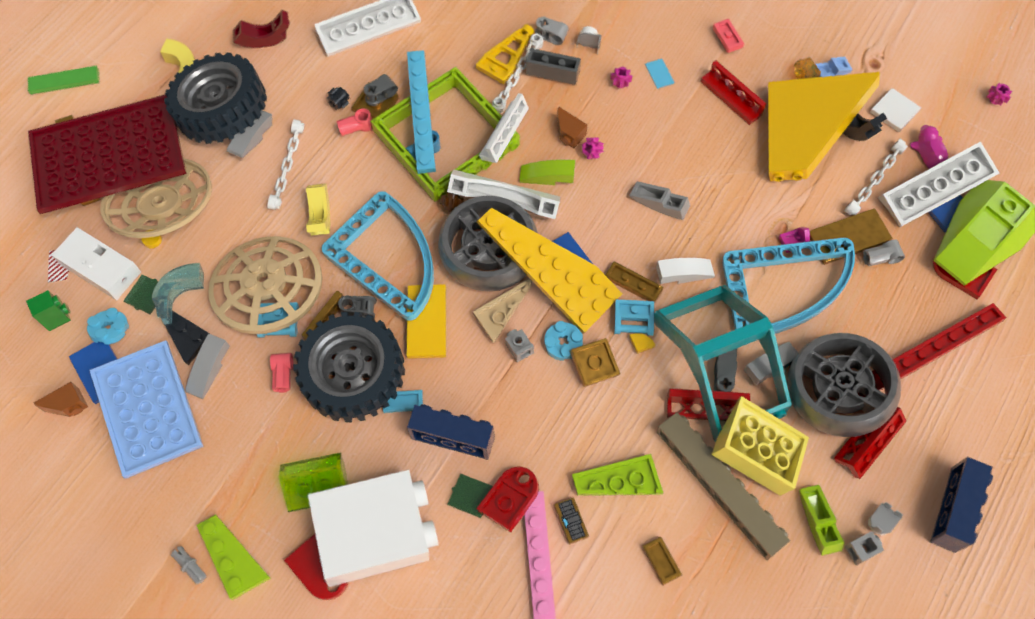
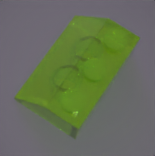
[279,452,348,512]

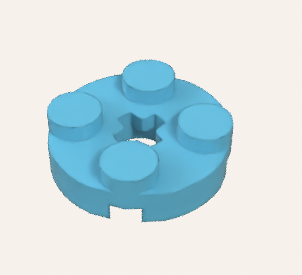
[87,308,129,344]
[544,321,583,361]

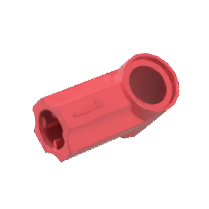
[337,109,372,136]
[270,353,294,393]

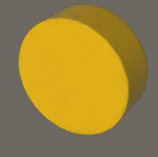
[141,230,162,249]

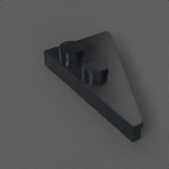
[155,302,210,366]

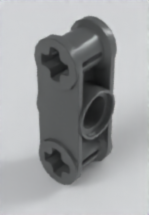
[714,348,737,392]

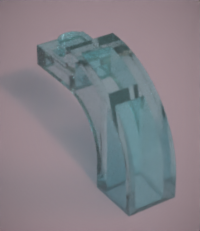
[152,263,204,324]

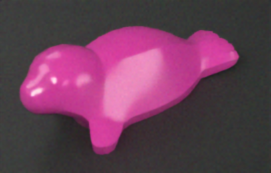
[910,125,949,169]

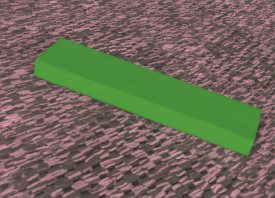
[28,66,100,95]

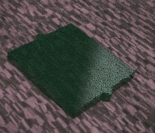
[124,275,169,315]
[447,474,493,518]

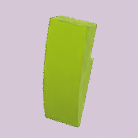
[519,160,575,185]
[799,485,844,556]

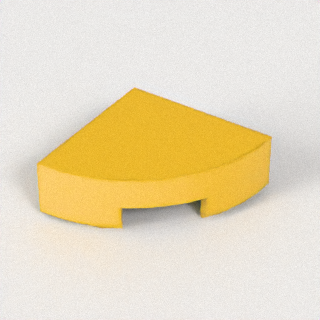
[629,333,656,354]

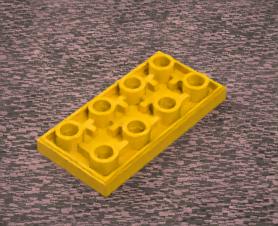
[407,284,446,359]

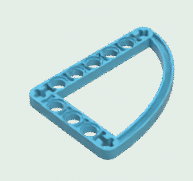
[322,191,434,321]
[722,238,855,334]

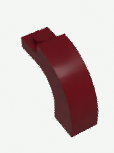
[233,10,290,48]

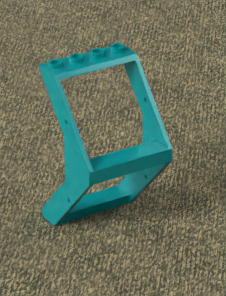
[654,285,792,442]

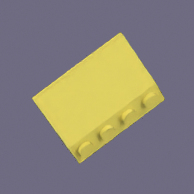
[712,396,809,496]

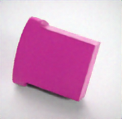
[779,227,810,253]

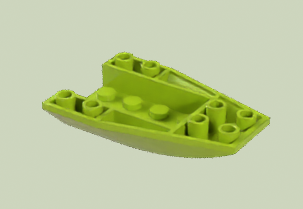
[933,180,1035,285]

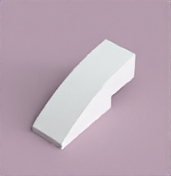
[656,258,715,284]

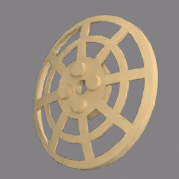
[100,158,212,238]
[208,236,323,334]

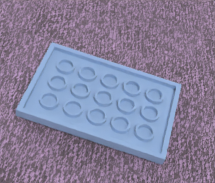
[90,340,204,479]

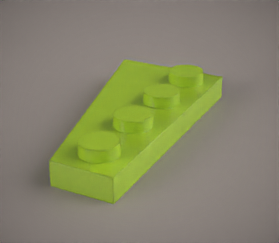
[572,454,663,496]
[197,515,271,600]

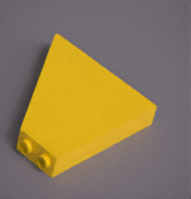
[768,72,880,182]

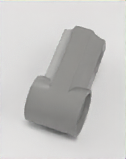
[863,239,905,266]

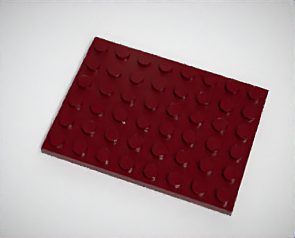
[28,95,187,214]

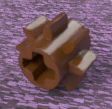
[440,192,464,211]

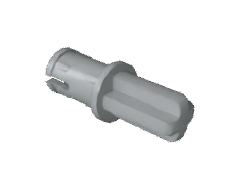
[171,546,206,584]

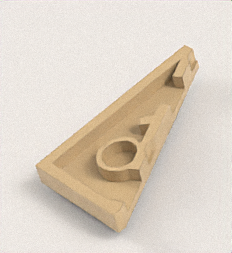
[473,279,532,343]

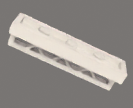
[479,93,529,163]

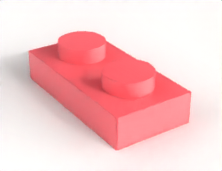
[713,19,744,53]

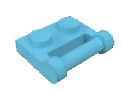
[614,299,654,336]
[257,302,299,338]

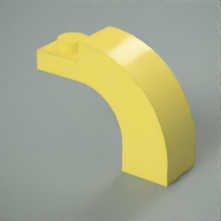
[160,38,195,79]
[306,183,330,236]

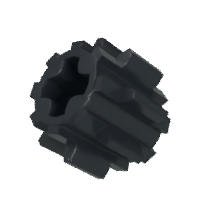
[326,87,350,110]

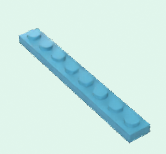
[407,50,436,174]

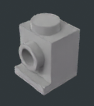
[505,329,534,362]
[844,531,884,565]

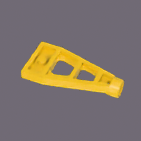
[476,24,534,85]

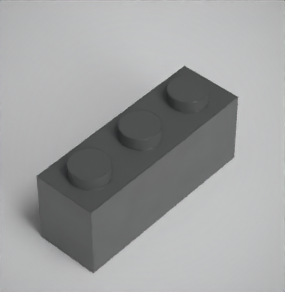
[526,48,581,85]

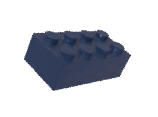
[407,404,495,460]
[930,457,993,553]

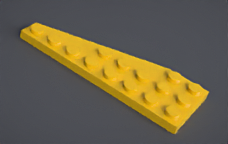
[477,208,622,334]

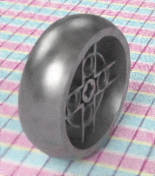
[438,196,538,292]
[787,333,901,437]

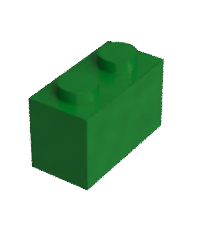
[26,290,71,331]

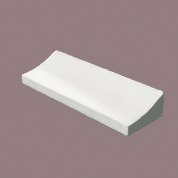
[314,0,421,57]
[878,142,999,227]

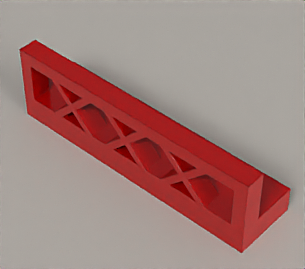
[700,60,766,125]
[667,388,750,421]
[834,407,907,479]

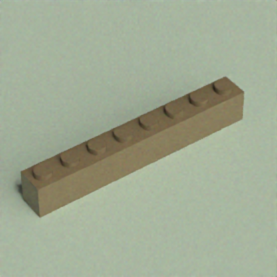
[657,412,790,560]

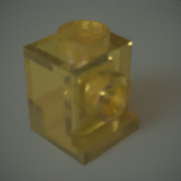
[794,57,821,79]

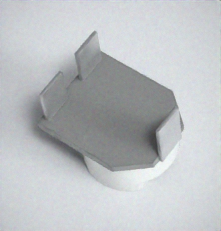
[576,26,601,54]
[868,502,903,536]

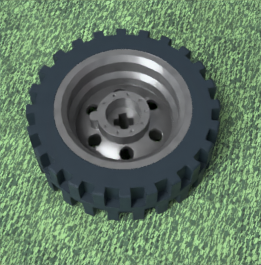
[164,52,267,144]
[293,312,405,423]

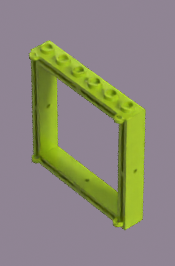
[371,67,520,202]

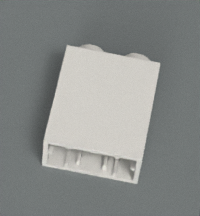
[308,470,438,587]

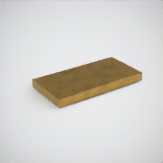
[810,208,893,265]

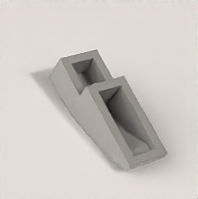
[227,110,272,158]
[629,181,690,220]
[185,333,230,399]
[744,342,798,386]

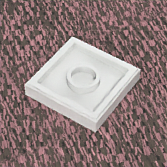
[870,88,921,132]

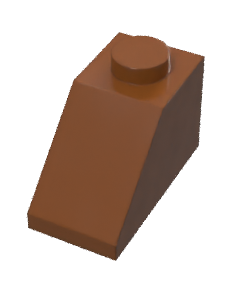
[557,107,588,148]
[34,382,88,417]

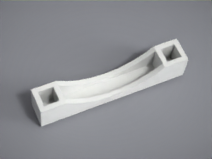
[447,170,560,219]

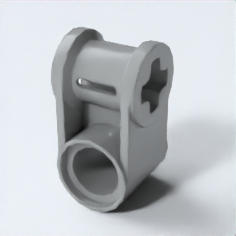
[535,17,569,45]

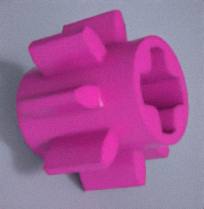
[611,66,632,89]
[987,83,1012,106]
[582,137,604,159]

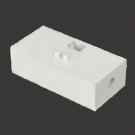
[52,227,141,301]

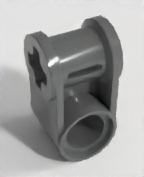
[364,74,398,106]
[338,295,377,318]

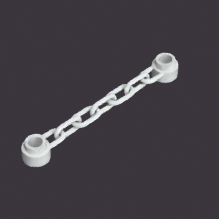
[492,34,543,113]
[267,119,305,210]
[844,138,908,216]

